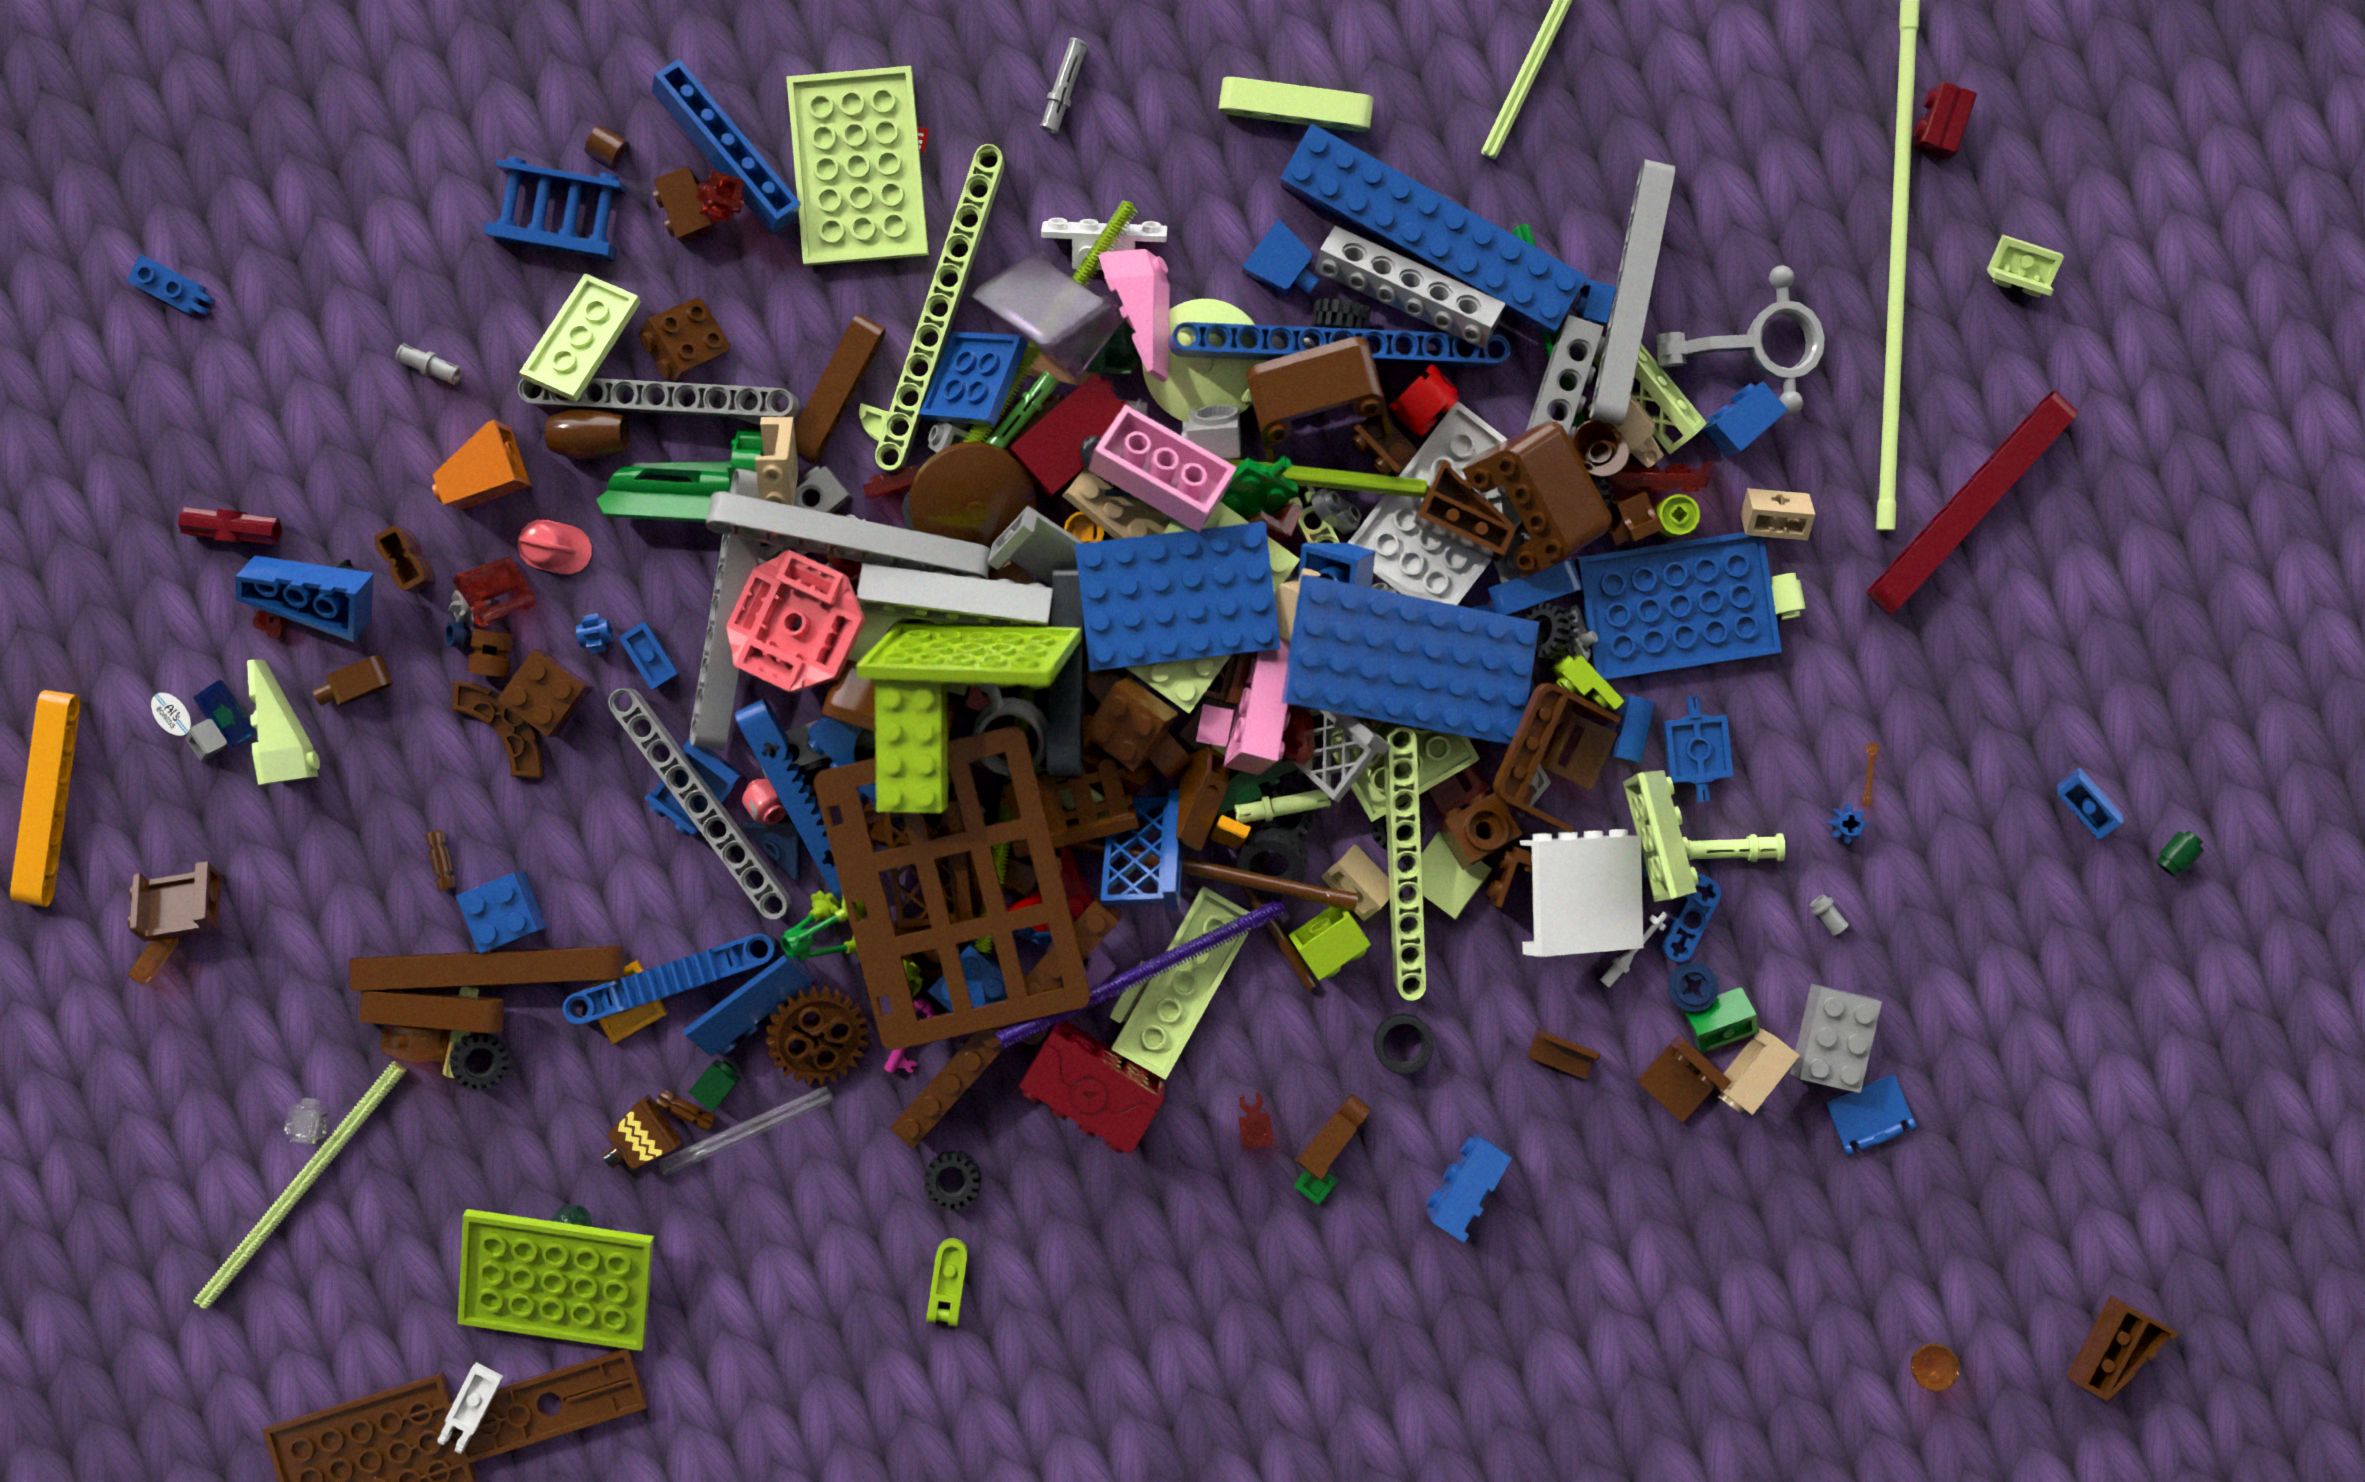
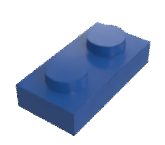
[618,621,680,690]

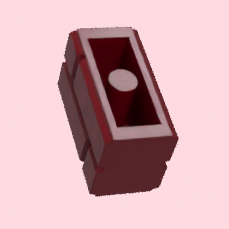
[1913,82,1977,159]

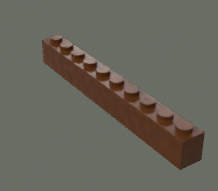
[889,894,1123,1149]

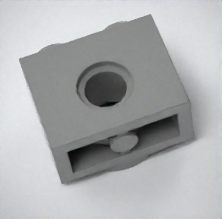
[1181,405,1241,459]

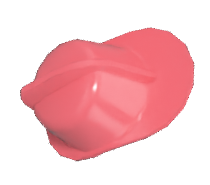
[518,520,592,574]

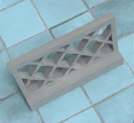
[1281,704,1391,803]

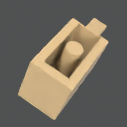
[1587,394,1664,468]

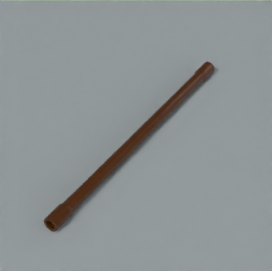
[990,814,1359,912]

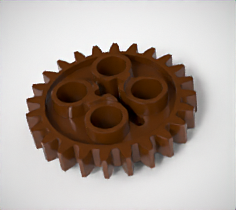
[766,986,869,1086]

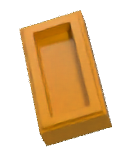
[1210,815,1251,850]

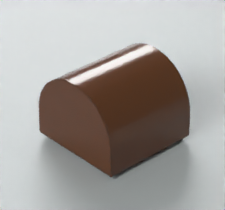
[584,125,630,170]

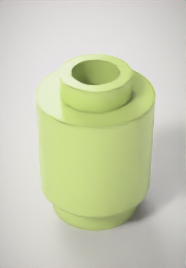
[1771,573,1806,620]

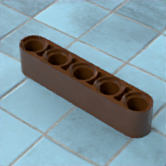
[794,313,886,462]
[359,989,505,1033]

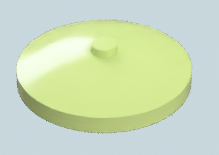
[1142,299,1268,421]

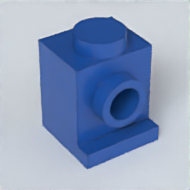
[1575,279,1616,326]

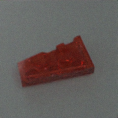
[1611,462,1713,492]

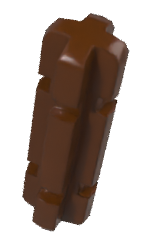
[425,830,456,891]
[656,1090,716,1131]

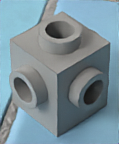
[928,421,970,453]

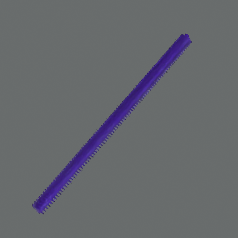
[996,899,1287,1050]

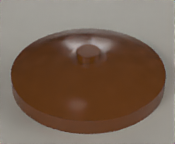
[909,441,1036,550]

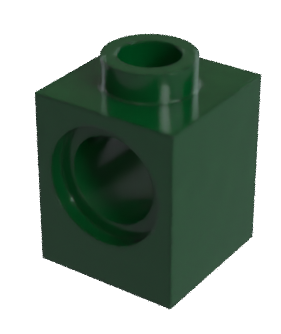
[688,1059,741,1112]

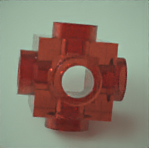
[696,170,744,222]

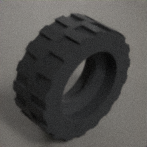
[1237,827,1309,899]

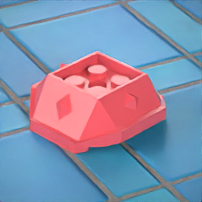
[726,550,866,693]

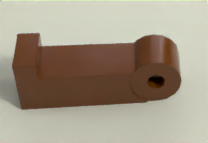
[1294,1094,1371,1180]

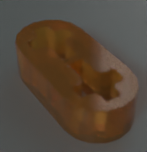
[128,937,179,986]

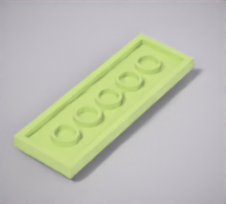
[1111,886,1250,1080]

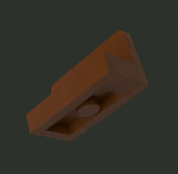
[1526,1027,1601,1080]

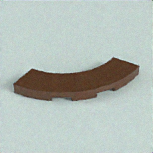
[452,680,544,778]

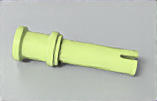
[1687,833,1785,862]

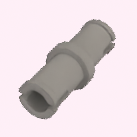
[395,343,462,385]

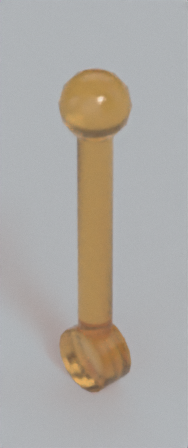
[1861,742,1879,807]

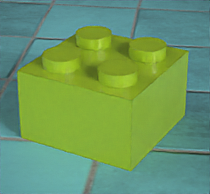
[1289,907,1371,980]

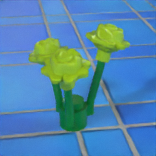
[781,891,867,962]

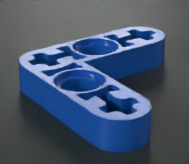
[1641,853,1721,962]

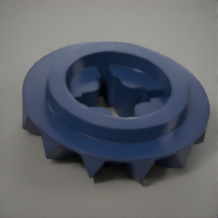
[1668,962,1719,1012]

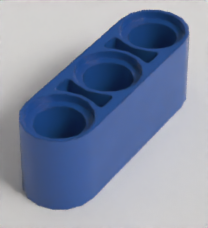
[1488,559,1583,615]

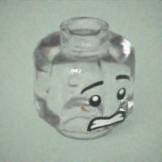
[284,1098,330,1145]

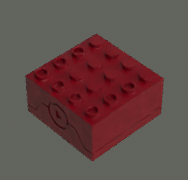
[1019,1018,1165,1155]

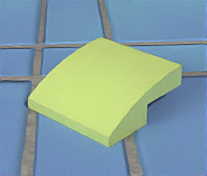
[1412,831,1493,919]

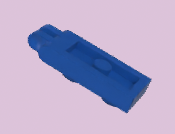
[126,254,215,316]

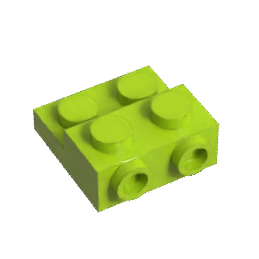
[1551,655,1624,710]

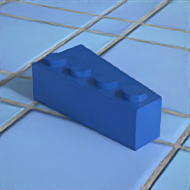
[235,556,374,642]

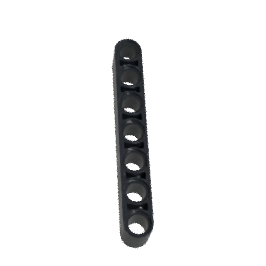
[1047,566,1086,779]

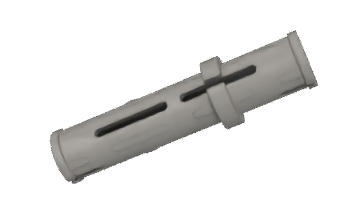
[1039,37,1089,134]

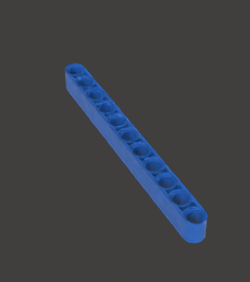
[1168,322,1511,369]

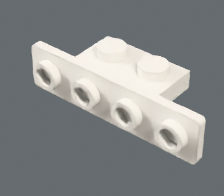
[1041,218,1167,270]

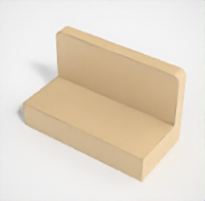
[1321,844,1390,921]

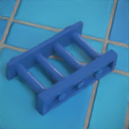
[484,157,627,261]

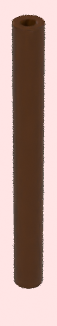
[1240,886,1318,991]

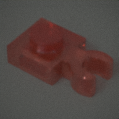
[1238,1091,1275,1150]

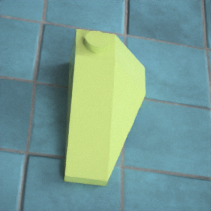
[247,659,320,785]

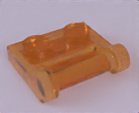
[1540,712,1618,790]

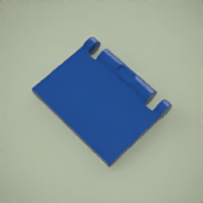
[1824,1074,1917,1157]

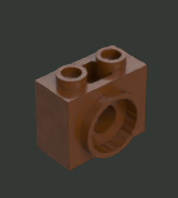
[1437,793,1523,870]

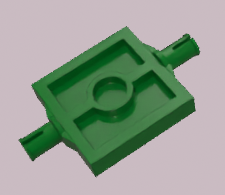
[1220,456,1298,523]

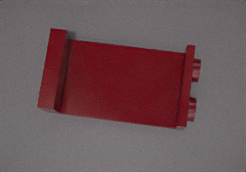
[1009,373,1133,499]

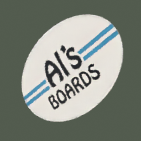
[151,693,191,736]

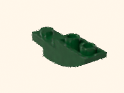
[1213,757,1317,823]

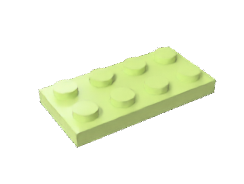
[519,273,641,402]

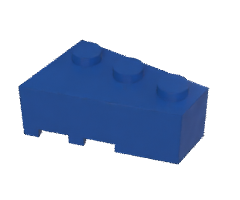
[1426,1132,1512,1243]

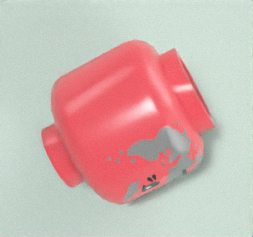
[742,778,787,825]

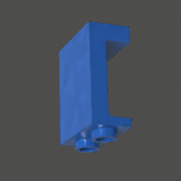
[645,738,745,836]

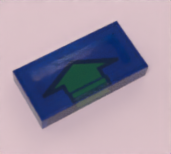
[193,680,257,749]

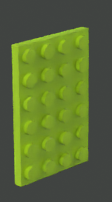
[856,623,1081,688]
[458,1209,654,1351]

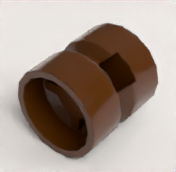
[467,629,514,678]

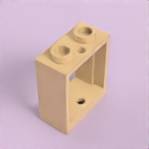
[1716,1028,1800,1115]

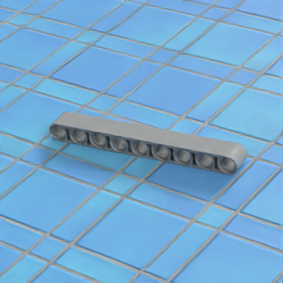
[1590,159,1675,426]
[518,378,800,419]
[690,468,761,749]
[706,492,991,580]
[608,689,791,919]

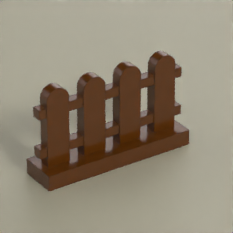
[1000,755,1139,858]

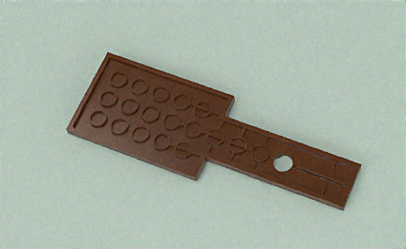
[262,1348,649,1482]

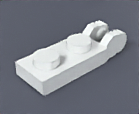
[437,1362,504,1454]

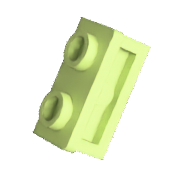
[1987,235,2064,297]

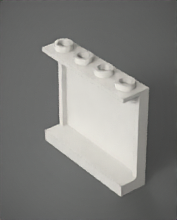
[1520,829,1644,957]

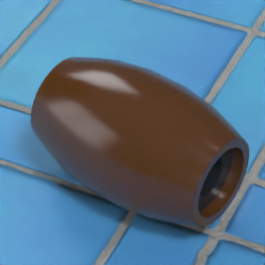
[545,409,629,459]

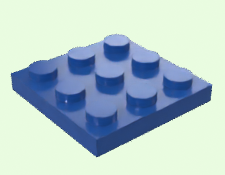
[919,331,1028,426]

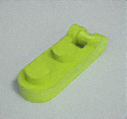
[926,1238,968,1327]

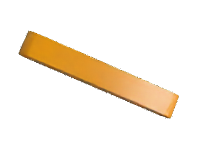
[10,690,81,907]

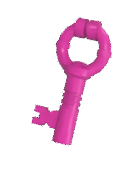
[884,997,935,1074]

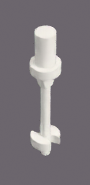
[1600,912,1668,988]

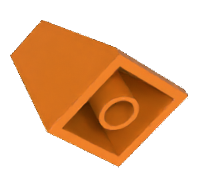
[432,420,532,510]

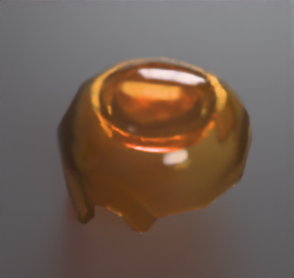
[1911,1343,1960,1392]

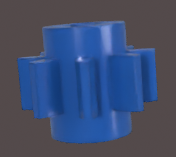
[576,613,614,654]
[1826,804,1869,843]

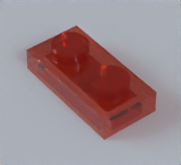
[863,465,920,500]

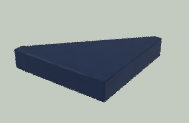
[741,821,800,880]

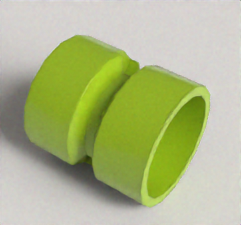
[1653,494,1700,538]

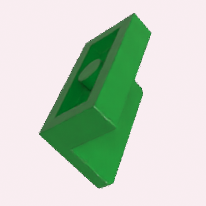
[1684,987,1759,1053]

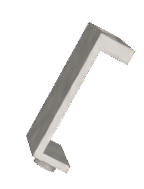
[988,506,1084,586]

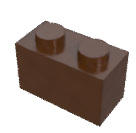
[653,166,717,244]

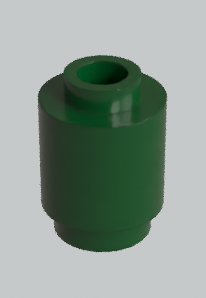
[2156,830,2204,878]

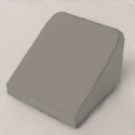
[185,719,227,763]

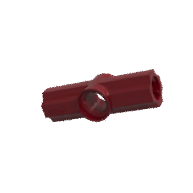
[178,507,282,545]

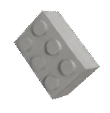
[1790,984,1882,1093]

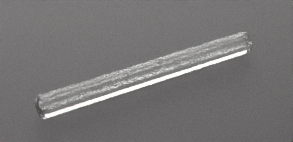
[659,1086,833,1175]

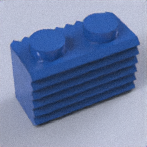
[2056,768,2123,839]

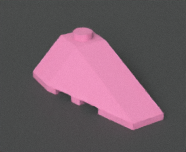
[1098,249,1170,382]

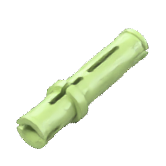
[1234,789,1331,823]

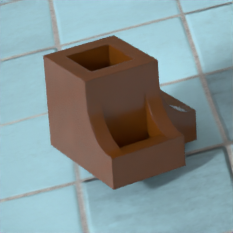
[1605,488,1663,545]

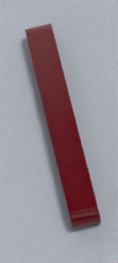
[1866,390,2078,615]

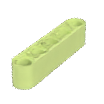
[1218,77,1374,132]

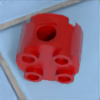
[1388,364,1460,437]

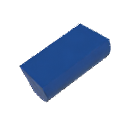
[1610,696,1655,763]

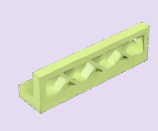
[1593,344,1707,454]

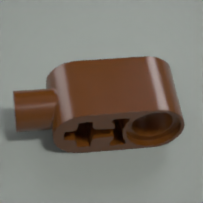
[313,654,394,706]

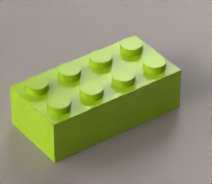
[875,679,948,813]

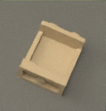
[755,417,799,506]

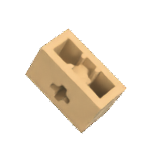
[1740,488,1815,541]

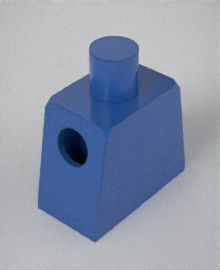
[1242,219,1320,295]

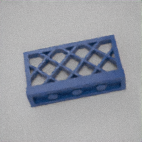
[1100,789,1183,910]

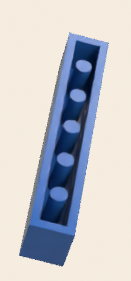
[652,58,801,236]

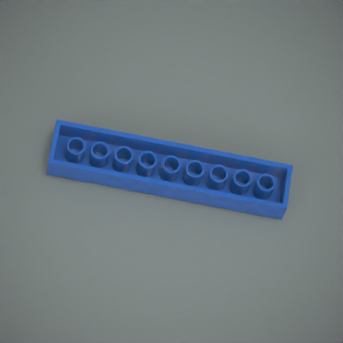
[1280,123,1587,337]

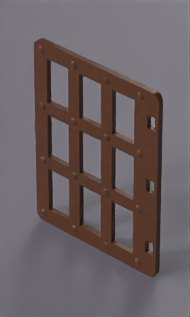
[814,726,1091,1050]

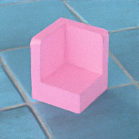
[1196,704,1234,747]

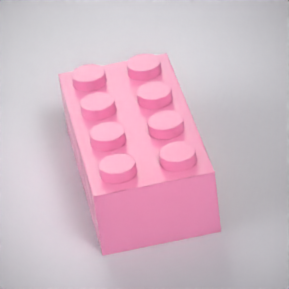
[1089,405,1237,533]
[1223,637,1291,775]

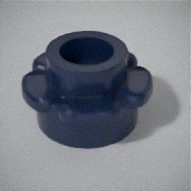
[445,620,471,651]

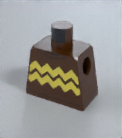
[602,1094,683,1169]

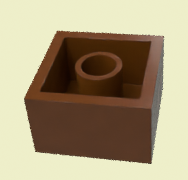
[497,649,593,737]
[1083,676,1179,772]

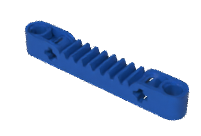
[735,698,843,902]
[562,934,779,1024]

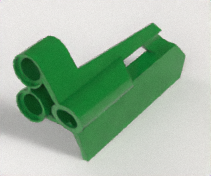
[597,428,764,522]

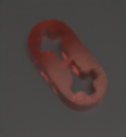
[1282,705,1315,764]

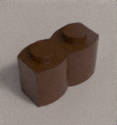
[374,525,436,593]

